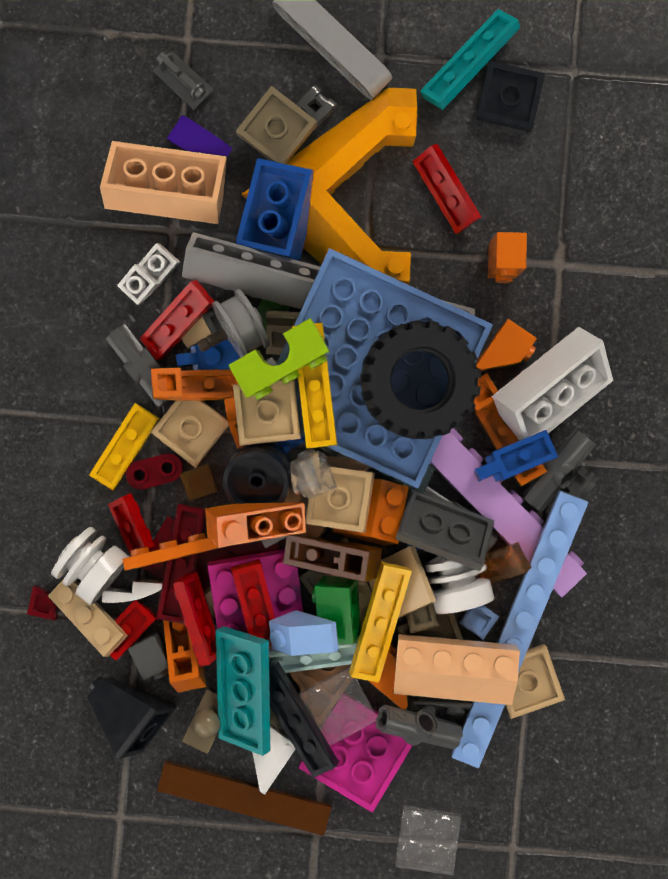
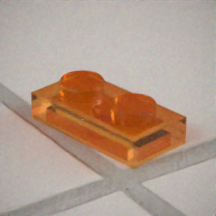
[478,542,532,584]

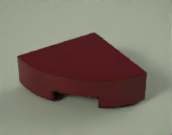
[26,585,58,621]

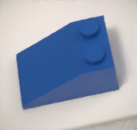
[235,158,314,261]

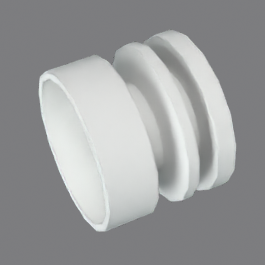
[51,527,130,605]
[423,556,494,614]

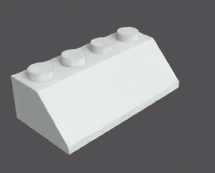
[492,327,613,441]

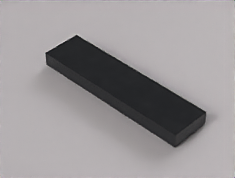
[269,661,339,778]

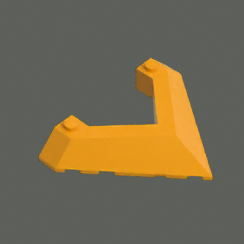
[241,88,417,285]

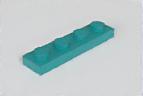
[420,9,521,110]

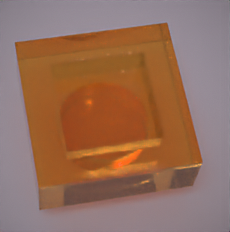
[180,464,218,501]

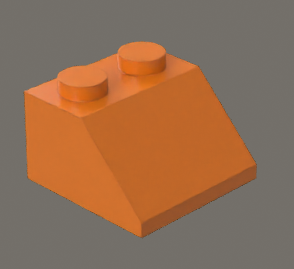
[332,479,409,546]

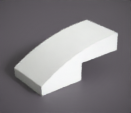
[102,578,163,603]

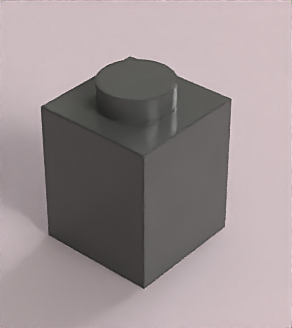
[128,631,169,680]

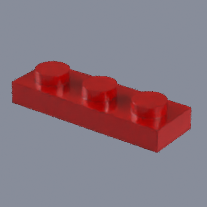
[412,144,482,234]
[139,280,214,360]
[231,559,275,646]
[173,571,216,666]

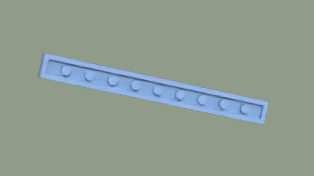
[452,490,588,768]

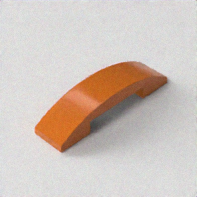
[151,368,238,401]
[473,373,547,486]

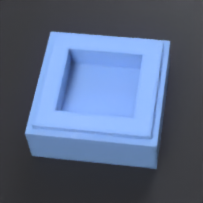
[458,605,499,640]

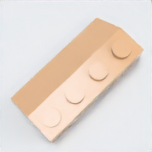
[100,141,227,224]
[394,634,520,705]

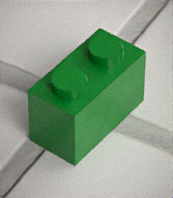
[312,576,361,645]

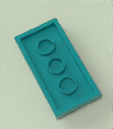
[216,626,271,756]

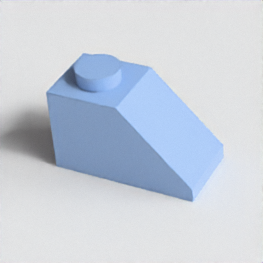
[269,610,338,656]

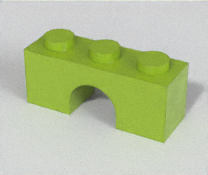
[228,318,330,400]

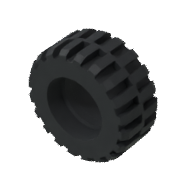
[360,320,481,440]

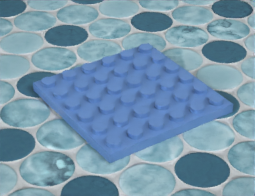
[276,248,493,488]

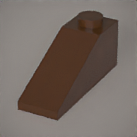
[283,535,382,582]

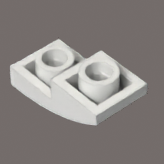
[117,243,181,305]

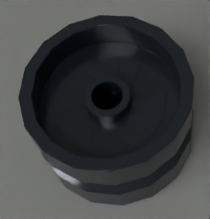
[222,442,294,504]

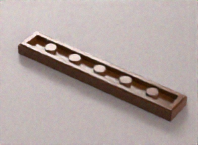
[157,760,332,836]

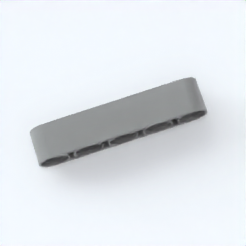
[272,0,392,100]

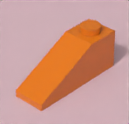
[163,620,206,693]

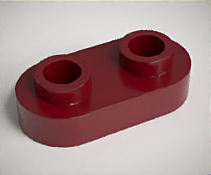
[126,454,184,489]

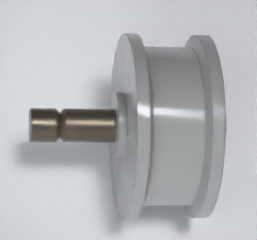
[196,289,270,358]

